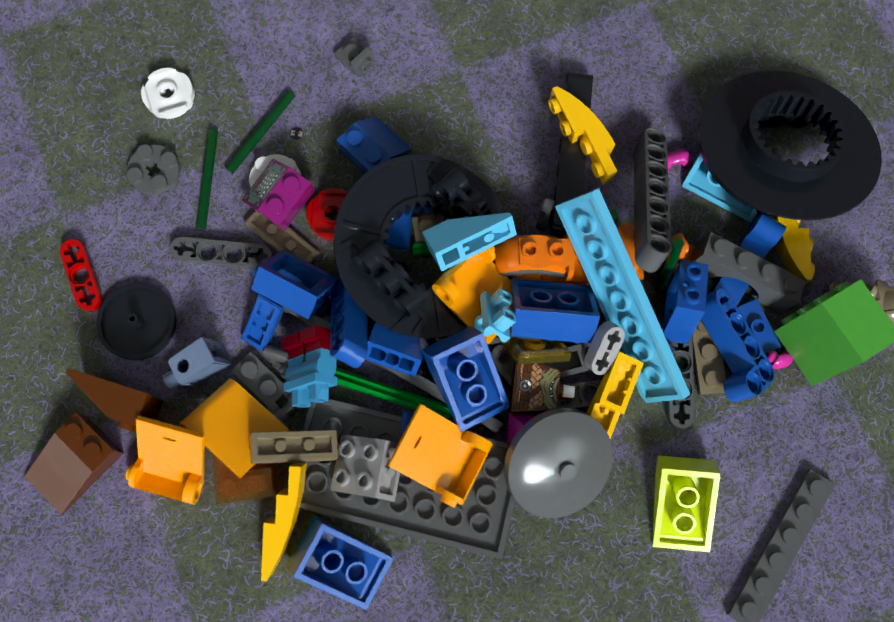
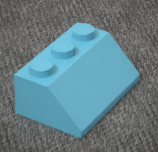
[682,152,757,222]

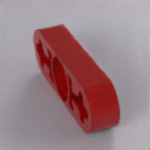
[60,239,103,312]

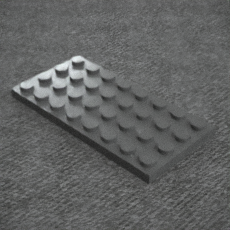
[286,399,515,559]

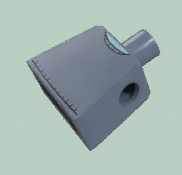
[163,337,233,389]

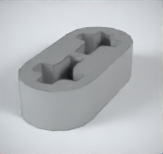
[584,322,625,375]

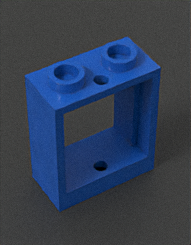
[251,250,339,320]
[661,259,709,344]

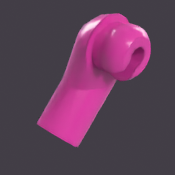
[667,149,692,170]
[767,348,793,370]

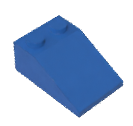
[422,326,510,432]
[286,515,394,610]

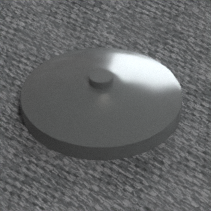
[504,408,613,518]

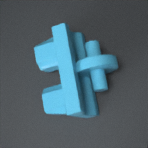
[474,288,516,343]

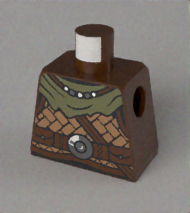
[508,358,575,412]

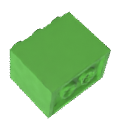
[774,279,894,386]

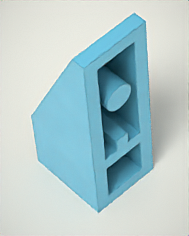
[422,212,517,271]

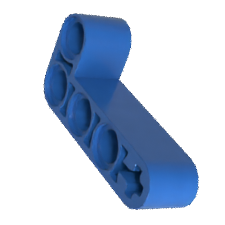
[711,212,786,306]
[329,279,368,368]
[701,288,775,403]

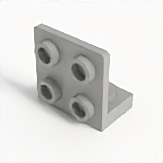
[331,435,400,502]

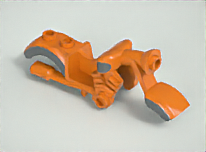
[495,223,695,285]

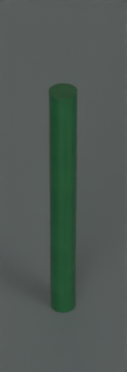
[225,90,295,174]
[196,129,218,229]
[656,238,684,294]

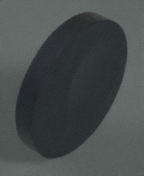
[96,283,177,361]

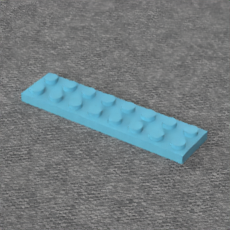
[555,188,690,403]

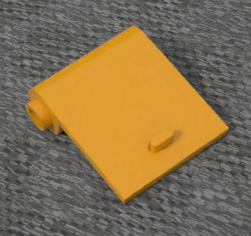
[432,246,511,345]
[179,379,289,478]
[387,404,493,508]
[126,415,204,505]

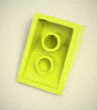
[653,455,721,552]

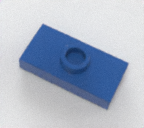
[241,294,285,352]
[737,299,781,354]

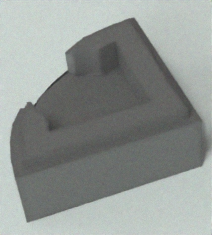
[536,198,554,232]

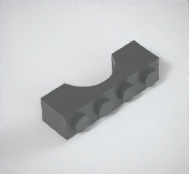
[690,232,806,313]

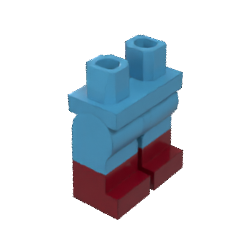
[282,325,337,408]

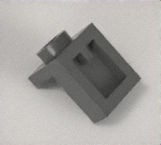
[334,37,374,76]

